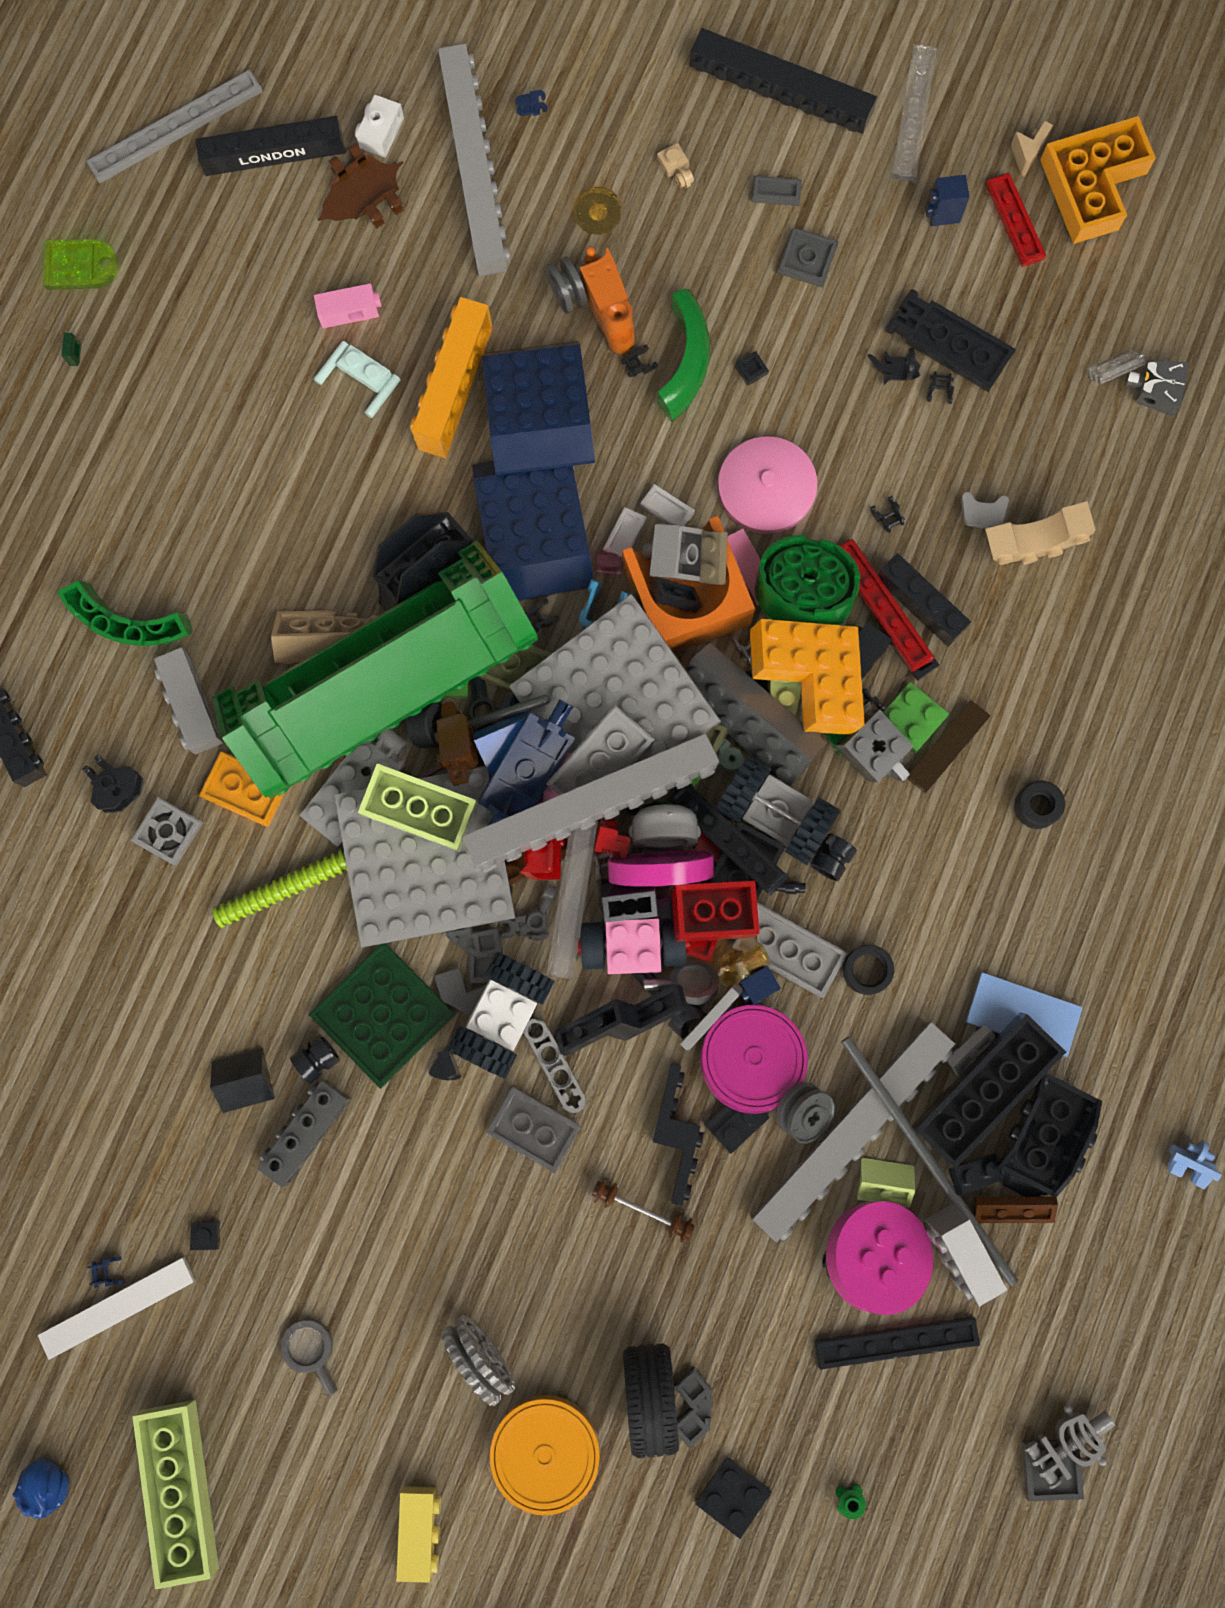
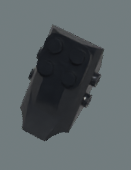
[373,512,474,612]
[997,1073,1102,1198]

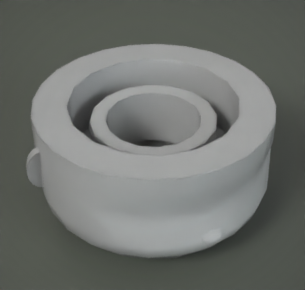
[629,804,701,849]

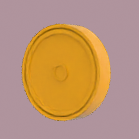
[490,1395,600,1515]

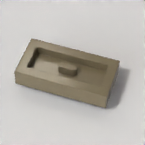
[700,531,728,585]

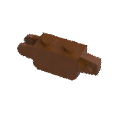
[434,701,478,786]

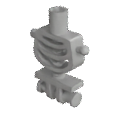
[1024,1405,1115,1489]

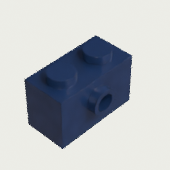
[925,175,969,226]

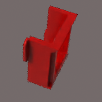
[520,838,565,880]

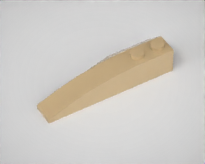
[271,610,377,664]

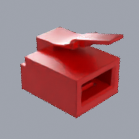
[593,817,631,859]

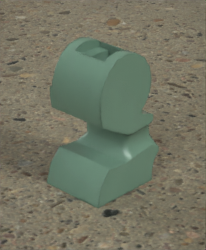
[717,738,743,773]

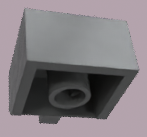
[834,709,914,782]

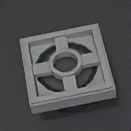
[130,797,204,867]

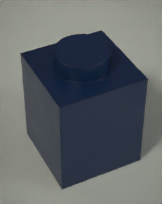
[739,966,781,1005]

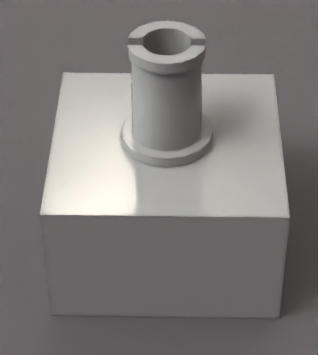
[643,524,708,582]

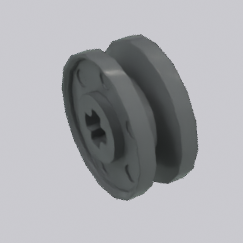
[545,256,588,314]
[776,1082,835,1144]

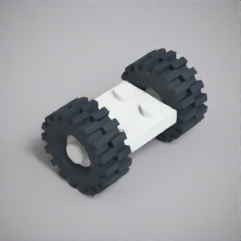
[447,951,555,1079]

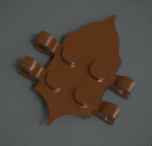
[317,143,404,228]

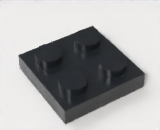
[695,1456,772,1539]

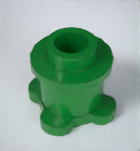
[835,1484,866,1520]

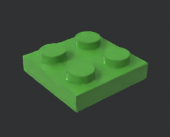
[883,682,949,753]

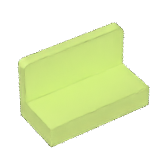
[857,1158,915,1208]

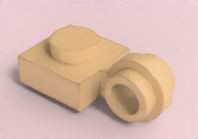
[657,143,694,189]

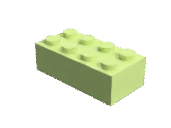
[358,764,478,852]

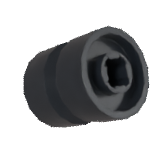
[810,833,857,882]
[290,1034,340,1084]

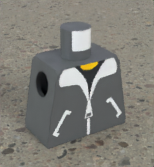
[1125,360,1189,416]

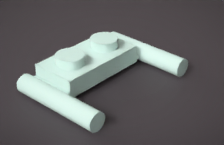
[314,341,401,418]

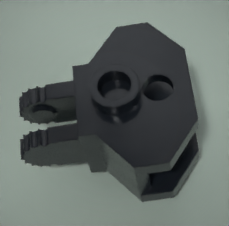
[82,754,143,813]

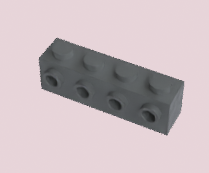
[257,1081,351,1188]

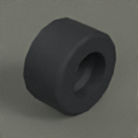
[406,702,443,748]
[1014,780,1066,829]

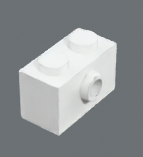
[355,95,404,158]

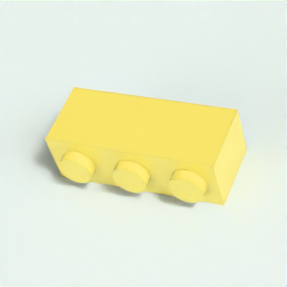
[396,1486,441,1583]

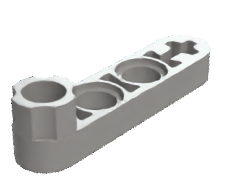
[524,1019,586,1113]

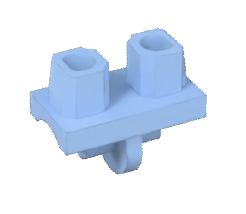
[1167,1140,1222,1189]

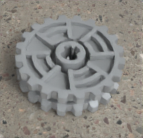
[441,1314,515,1406]

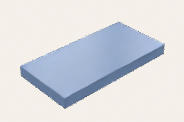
[965,972,1083,1058]

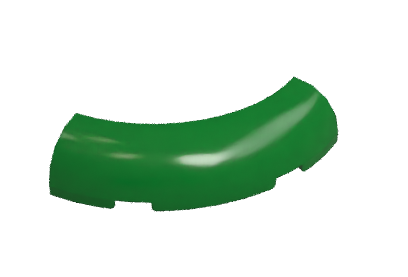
[657,288,710,422]
[57,580,193,646]

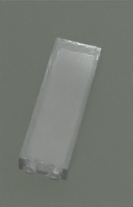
[546,821,598,979]

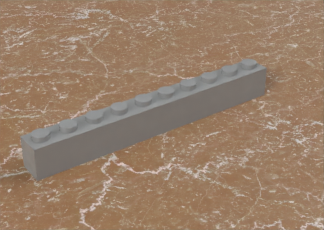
[438,44,510,276]
[462,734,719,872]
[751,1022,955,1243]

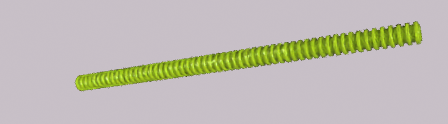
[212,850,347,928]

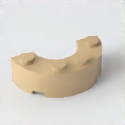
[985,501,1095,565]

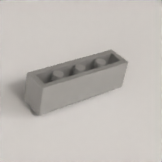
[154,647,223,755]

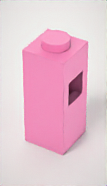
[314,283,382,328]

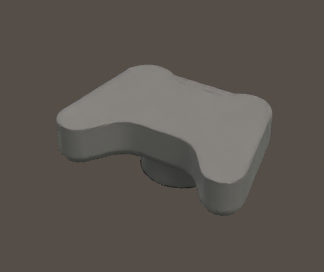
[961,492,1009,528]

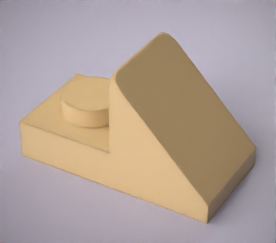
[1011,121,1053,177]

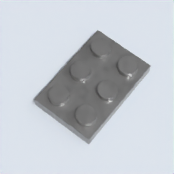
[486,1087,581,1173]

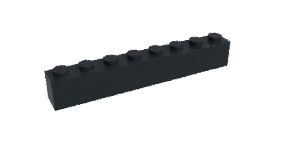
[690,28,877,134]

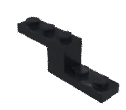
[555,984,689,1056]
[653,1064,704,1206]

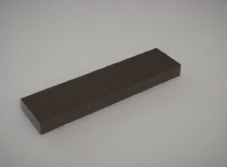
[907,700,990,793]

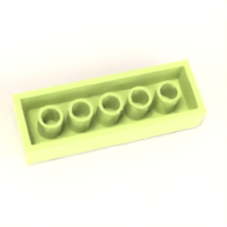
[133,1399,219,1590]

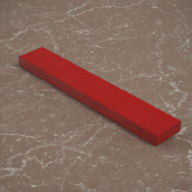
[839,538,934,672]

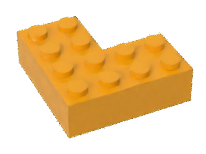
[1040,116,1156,244]
[750,619,865,735]

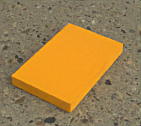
[199,751,286,827]

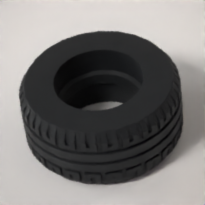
[623,1343,679,1458]

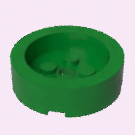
[754,535,860,625]

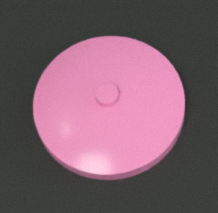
[718,436,817,534]

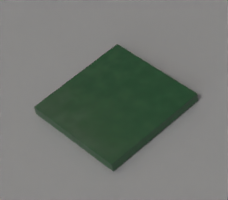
[308,943,456,1089]

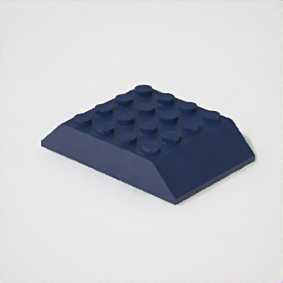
[482,341,595,475]
[472,461,594,601]

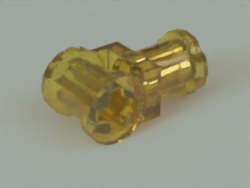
[718,943,770,987]

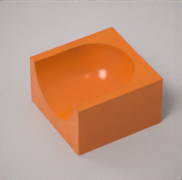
[622,516,755,653]

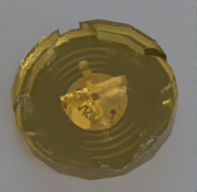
[574,187,622,235]

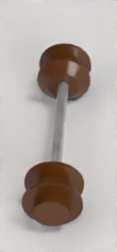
[591,1178,695,1243]

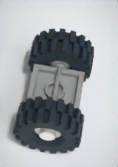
[716,755,841,865]

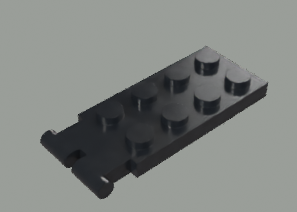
[885,289,1016,392]

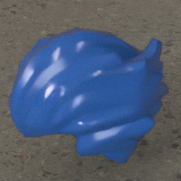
[13,1457,70,1519]

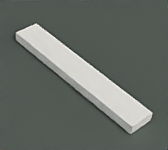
[38,1257,196,1360]

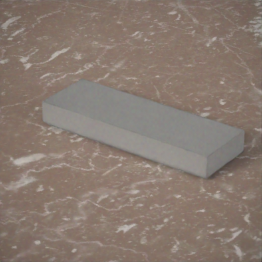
[680,983,743,1050]

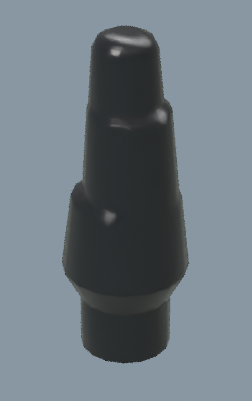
[776,881,806,895]

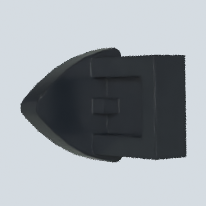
[429,1049,461,1081]

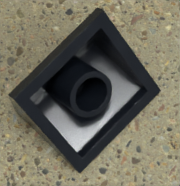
[210,1048,275,1113]

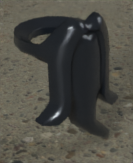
[867,348,920,385]

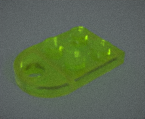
[43,239,119,290]

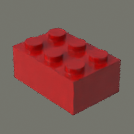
[671,881,760,942]

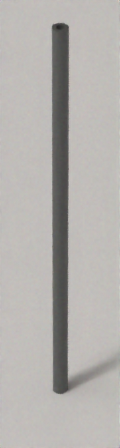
[841,1036,1018,1286]

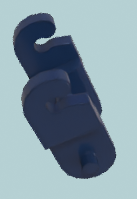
[515,90,547,116]
[87,1256,125,1288]

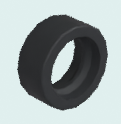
[843,945,895,995]

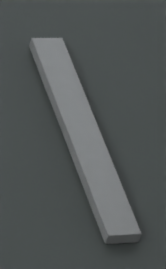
[86,69,263,184]

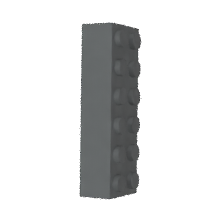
[685,643,827,786]

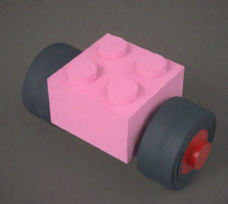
[577,917,690,974]

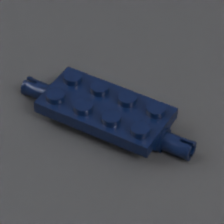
[477,699,575,826]

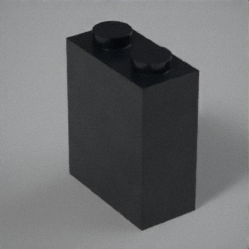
[597,879,657,923]

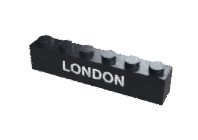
[195,116,345,176]

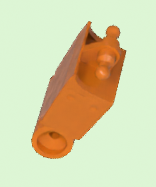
[580,246,635,354]

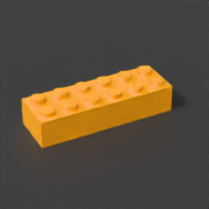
[410,297,493,458]

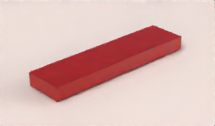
[985,172,1046,267]

